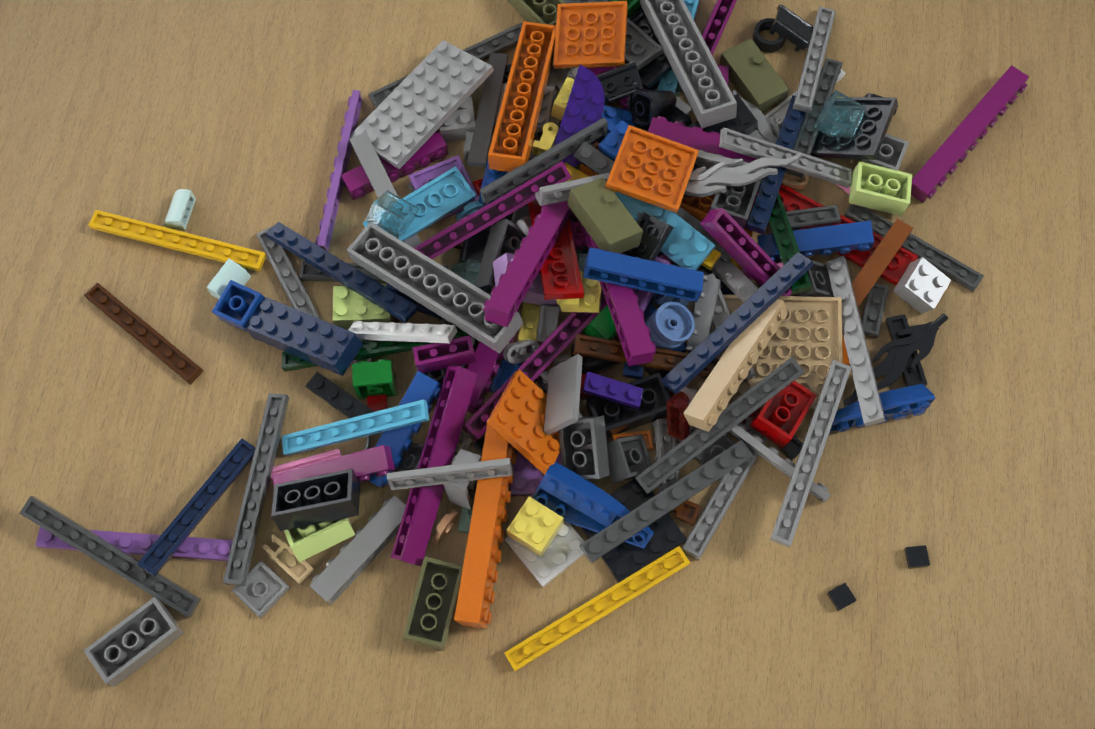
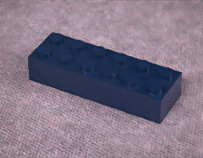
[244,297,363,376]

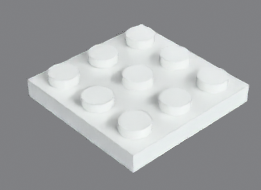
[505,521,585,587]

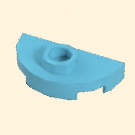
[456,200,485,221]

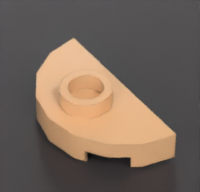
[431,509,461,546]

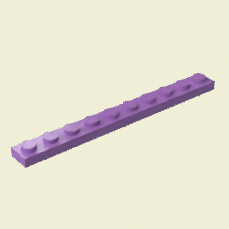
[316,90,363,251]
[35,527,233,561]

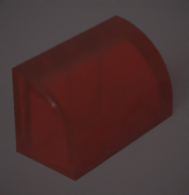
[666,391,690,440]

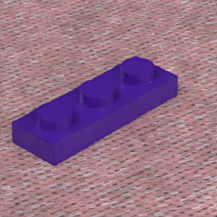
[582,372,643,409]

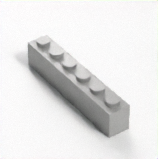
[310,495,406,606]

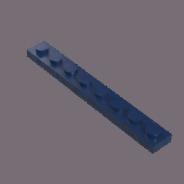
[137,438,256,577]

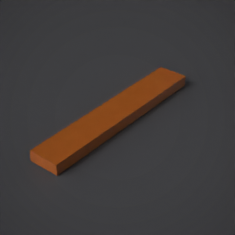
[852,218,913,308]

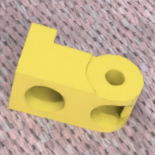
[532,122,558,156]

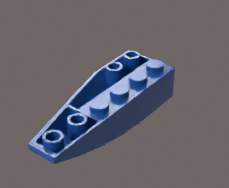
[829,384,935,434]
[532,462,654,548]

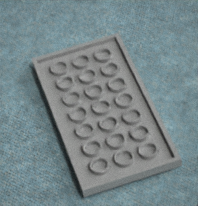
[350,40,494,169]

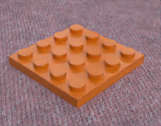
[553,1,628,69]
[605,125,699,213]
[487,369,561,475]

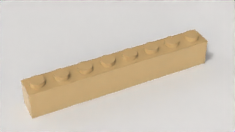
[683,299,788,432]

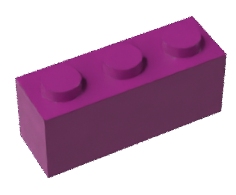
[412,335,476,373]

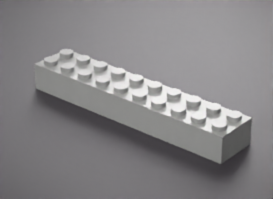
[640,0,737,128]
[346,222,523,354]

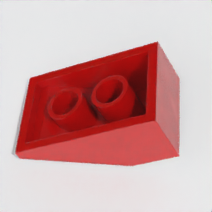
[749,381,817,448]

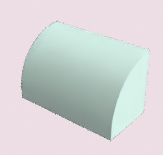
[164,189,196,230]
[207,259,251,299]

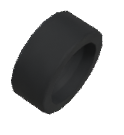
[753,18,786,52]

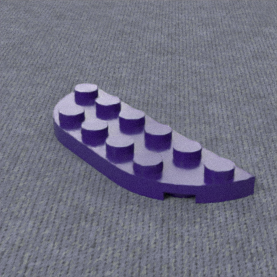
[549,65,605,168]

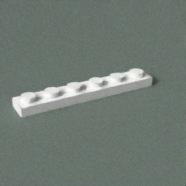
[348,321,457,343]

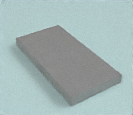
[544,354,583,436]

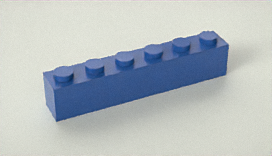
[757,220,874,262]
[583,248,704,302]
[369,371,442,488]

